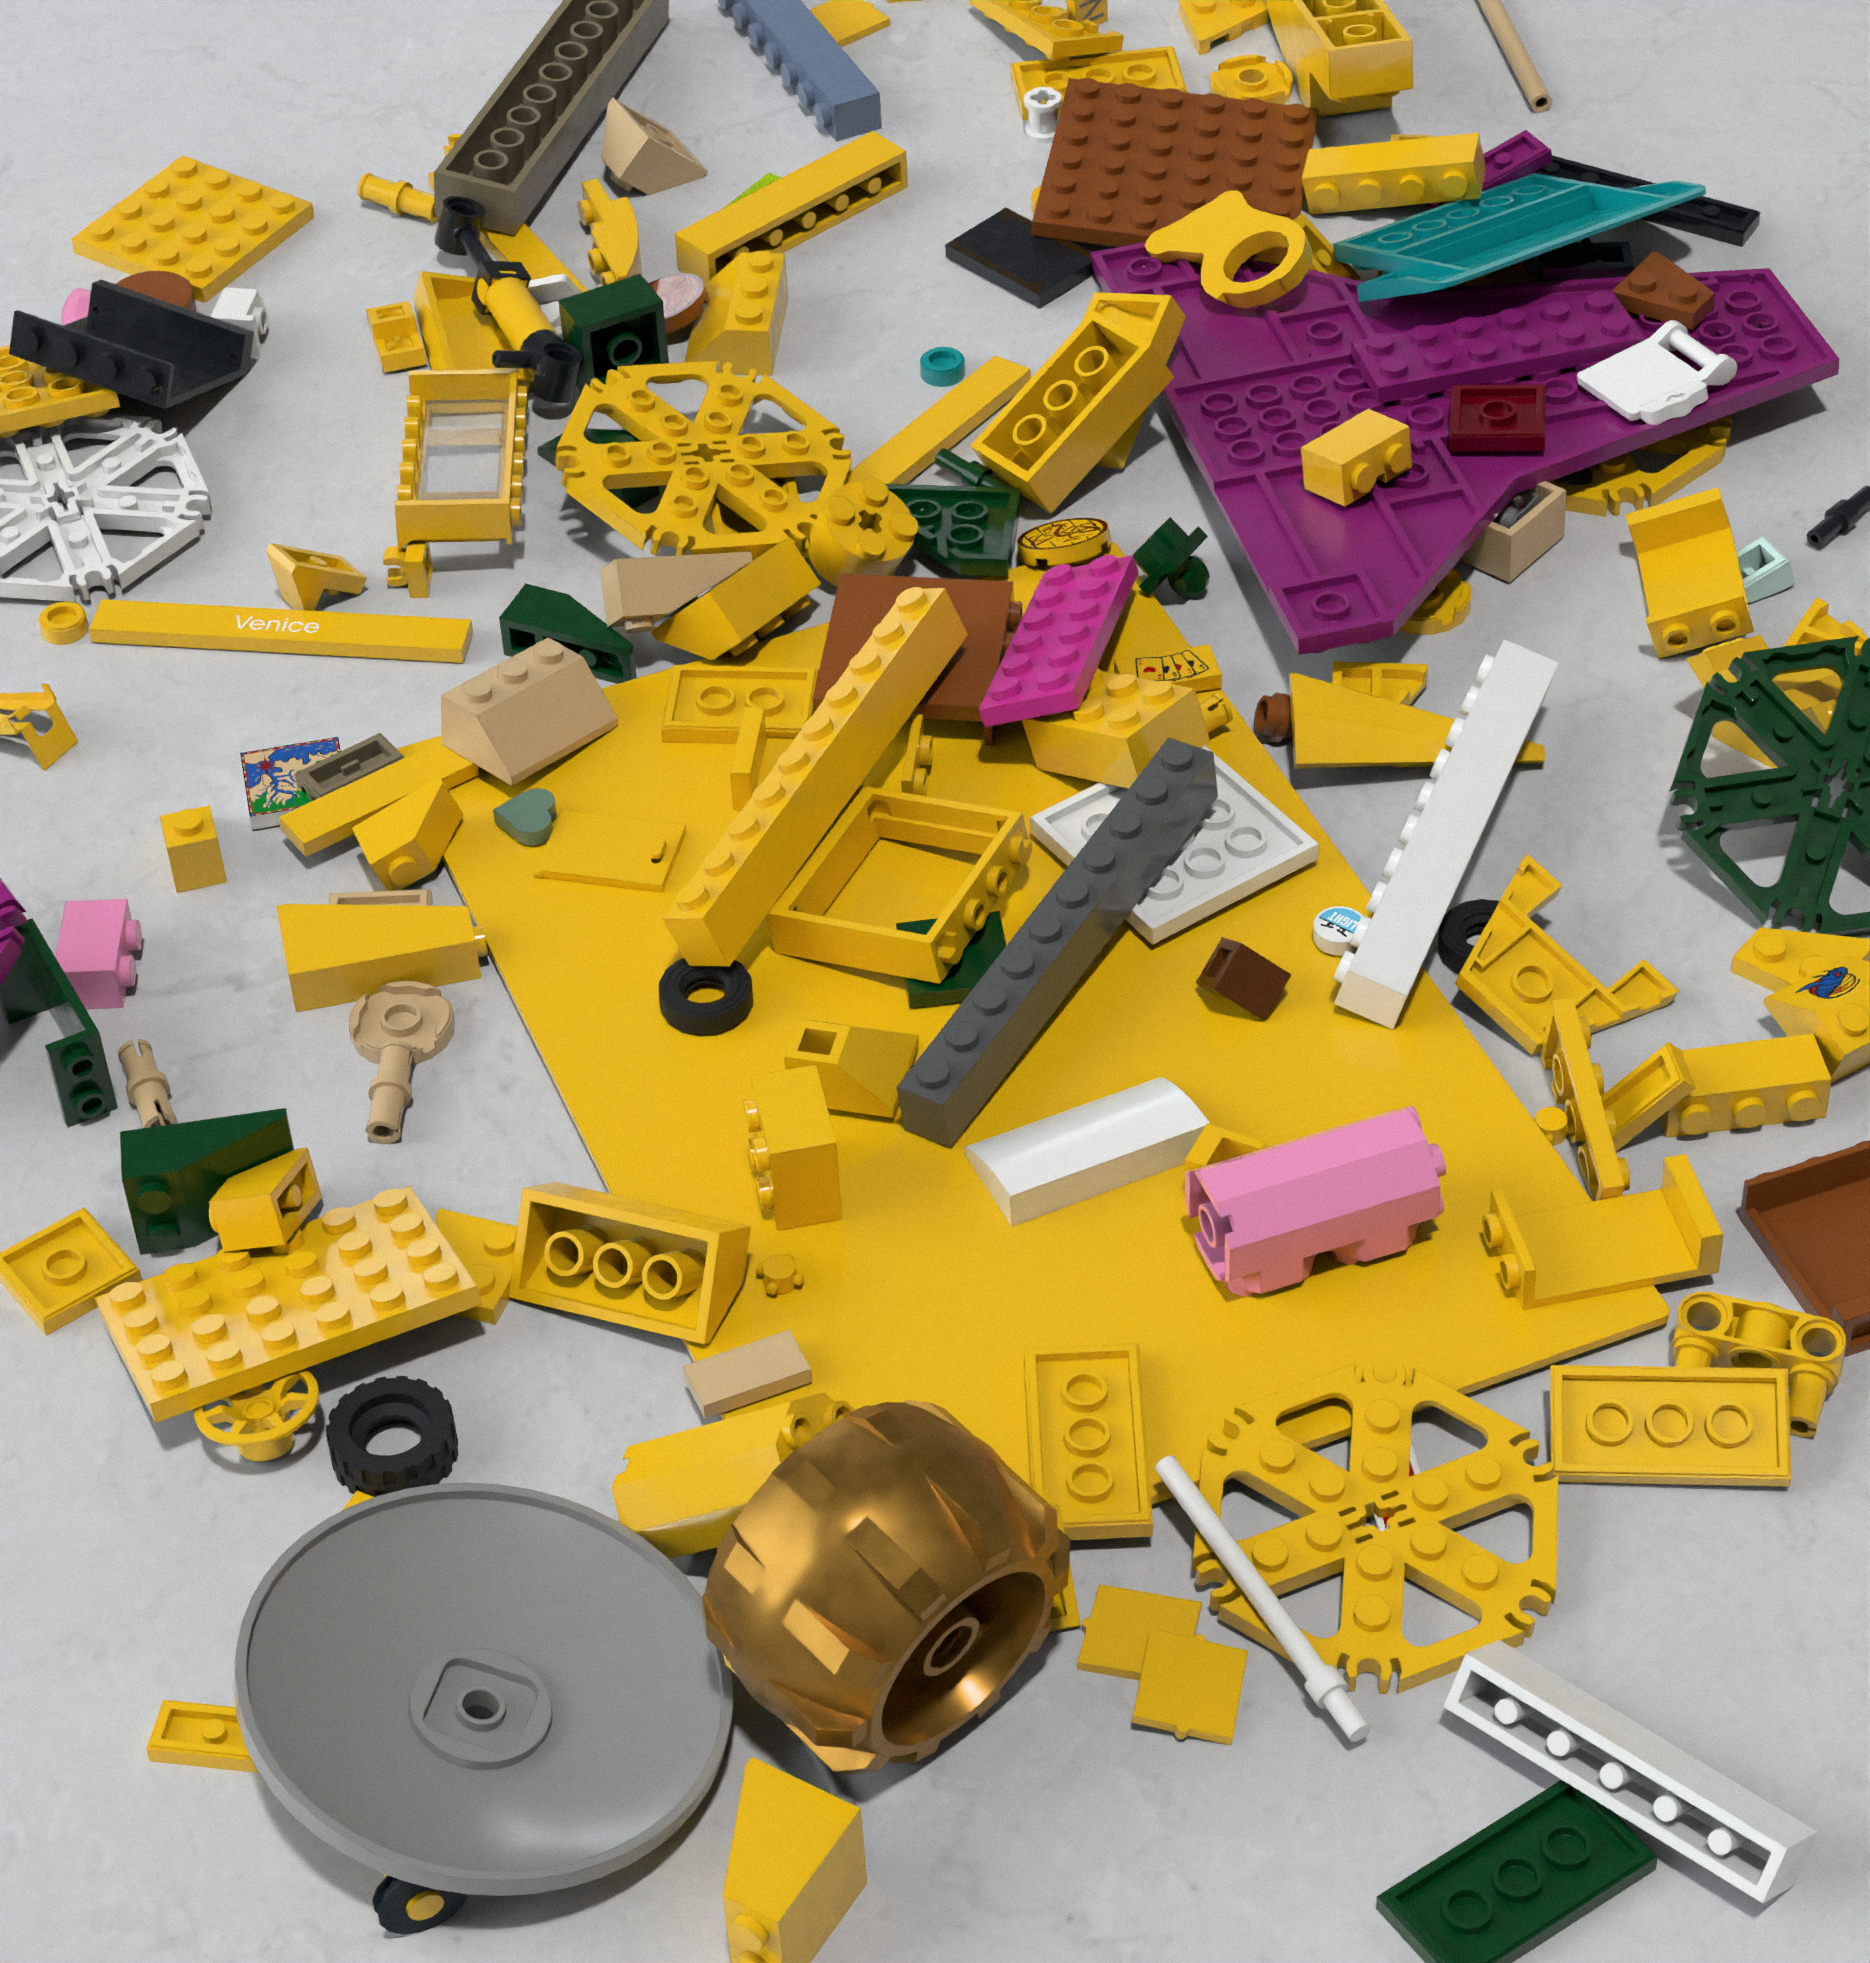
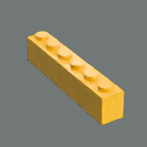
[675,131,908,285]

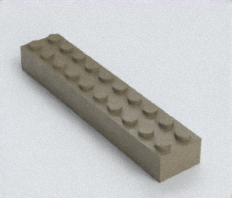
[434,0,669,236]

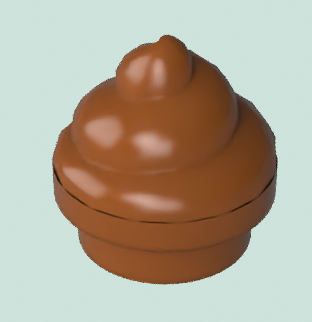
[1254,692,1293,743]

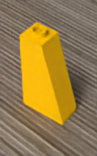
[276,904,488,1012]

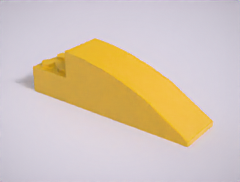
[1265,0,1413,117]

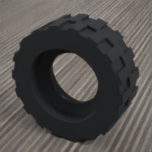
[326,1376,459,1497]

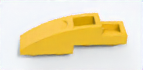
[577,178,642,286]

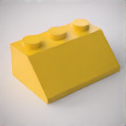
[684,251,788,376]
[650,536,821,660]

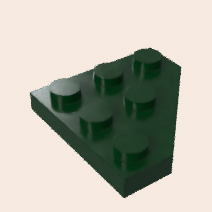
[886,484,1021,578]

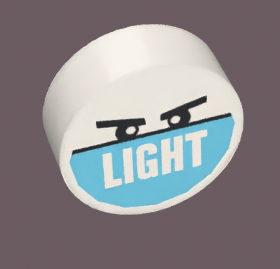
[1313,906,1362,956]

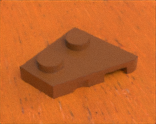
[1611,251,1715,330]

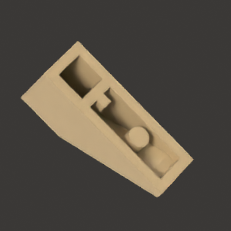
[599,551,752,633]

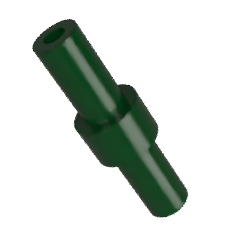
[935,448,1014,488]

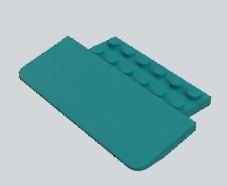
[1333,173,1706,302]

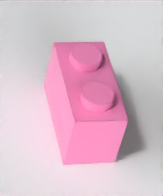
[55,899,142,1009]

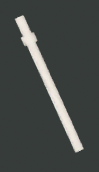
[1155,1455,1371,1742]

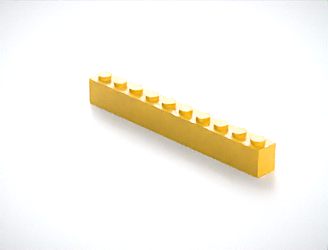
[662,587,968,966]

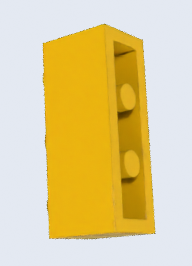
[1659,1033,1832,1138]

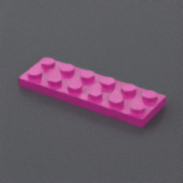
[979,555,1139,727]

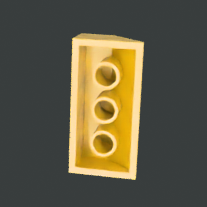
[508,1182,751,1344]

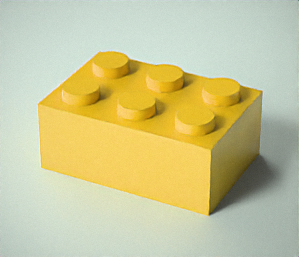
[1022,668,1210,789]

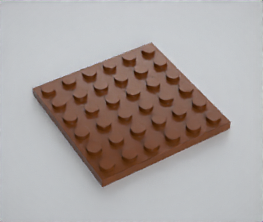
[1031,78,1319,256]

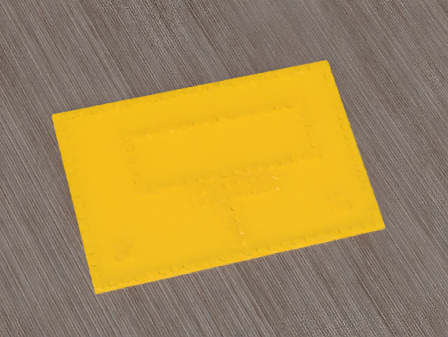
[397,542,1670,1505]

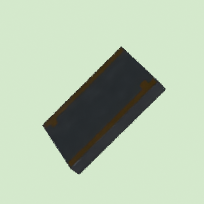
[945,208,1094,308]

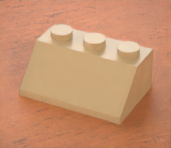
[441,637,618,786]

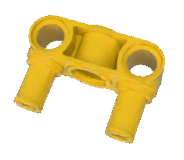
[1672,1291,1846,1438]

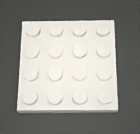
[1030,745,1319,945]

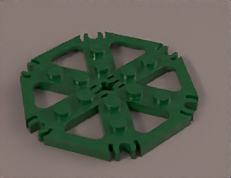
[1669,636,1870,937]

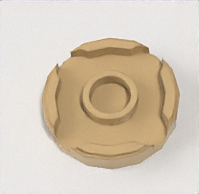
[349,981,455,1066]

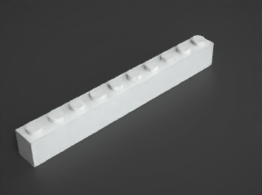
[1333,639,1559,1030]

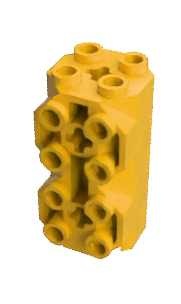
[611,1393,855,1559]

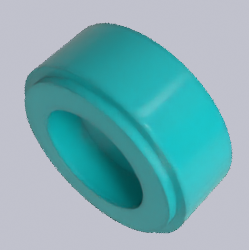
[920,347,965,387]

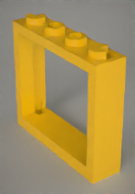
[766,785,1032,984]

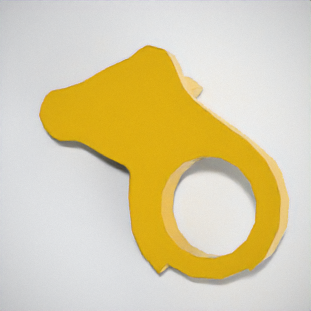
[1144,190,1313,308]

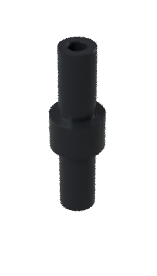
[1807,486,1870,547]

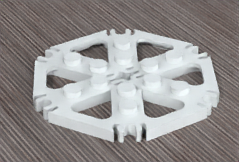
[0,414,212,602]

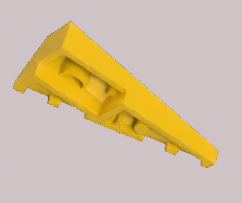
[1289,673,1545,769]

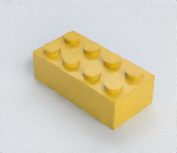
[970,310,1174,514]

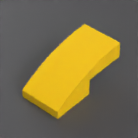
[366,301,427,373]

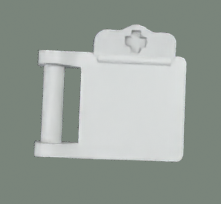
[1577,320,1738,425]

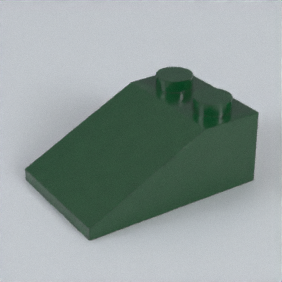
[120,1108,295,1255]

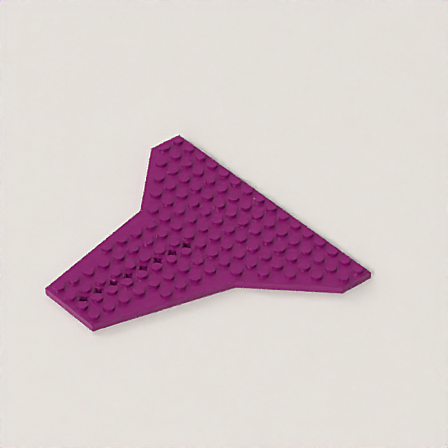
[1090,242,1839,655]

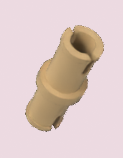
[118,1039,178,1128]
[365,1040,415,1144]

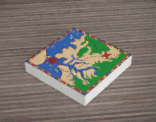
[240,737,341,830]

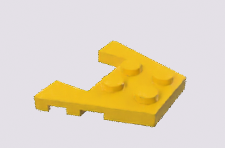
[1455,854,1679,1055]

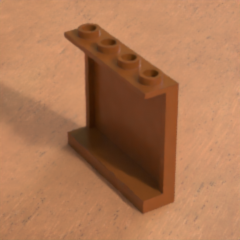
[813,574,1023,746]
[1740,1141,1870,1357]

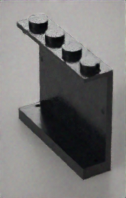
[9,279,254,409]

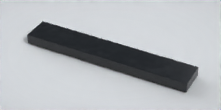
[1532,155,1760,247]

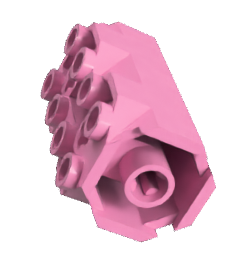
[1185,1106,1446,1296]

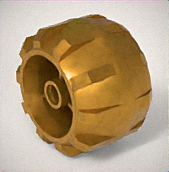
[702,1400,1070,1775]

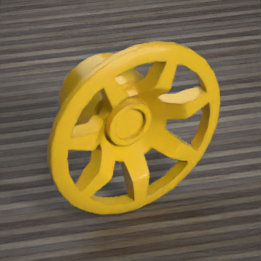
[193,1368,320,1461]

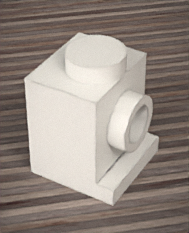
[210,287,268,357]

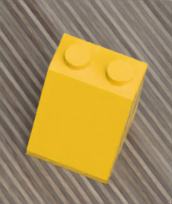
[723,1757,867,1963]

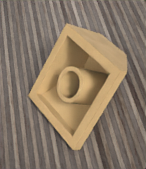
[601,97,708,195]

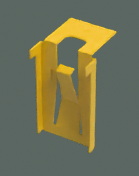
[0,684,78,771]

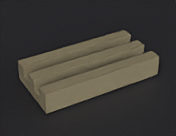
[295,733,405,802]

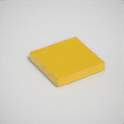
[0,1207,142,1336]

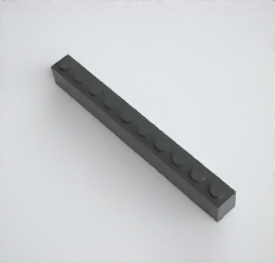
[896,737,1218,1148]

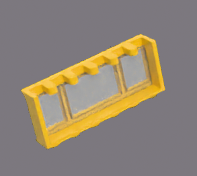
[395,369,528,552]

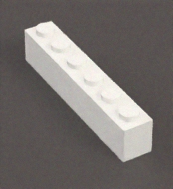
[1443,1640,1818,1903]

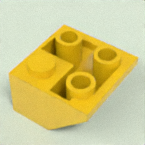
[784,1019,919,1118]

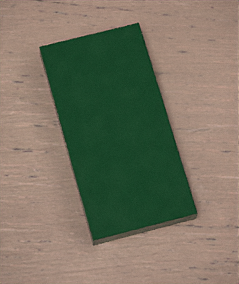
[1376,1780,1658,1963]

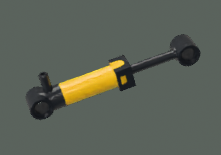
[434,196,584,403]

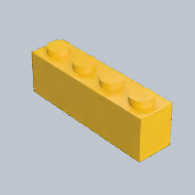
[1302,132,1486,215]

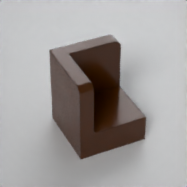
[1196,937,1291,1019]

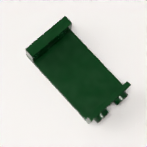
[0,918,117,1128]

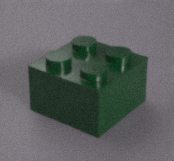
[558,274,669,392]

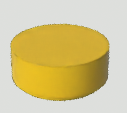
[38,601,89,645]

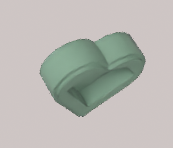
[493,788,557,846]

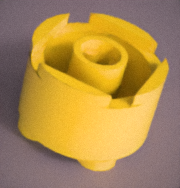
[808,477,919,587]

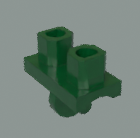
[1133,517,1210,598]

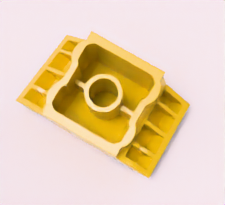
[1686,635,1841,769]

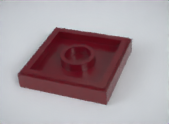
[1449,384,1546,451]

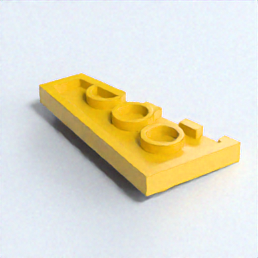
[969,0,1124,62]
[1540,997,1630,1201]

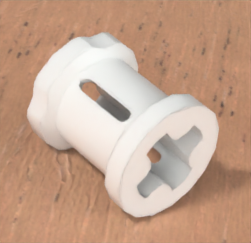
[1024,87,1062,143]

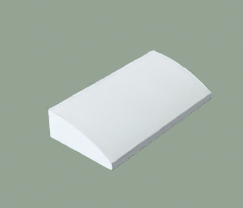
[964,1077,1210,1227]

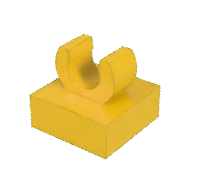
[383,540,433,598]

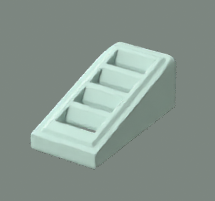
[1737,536,1795,603]

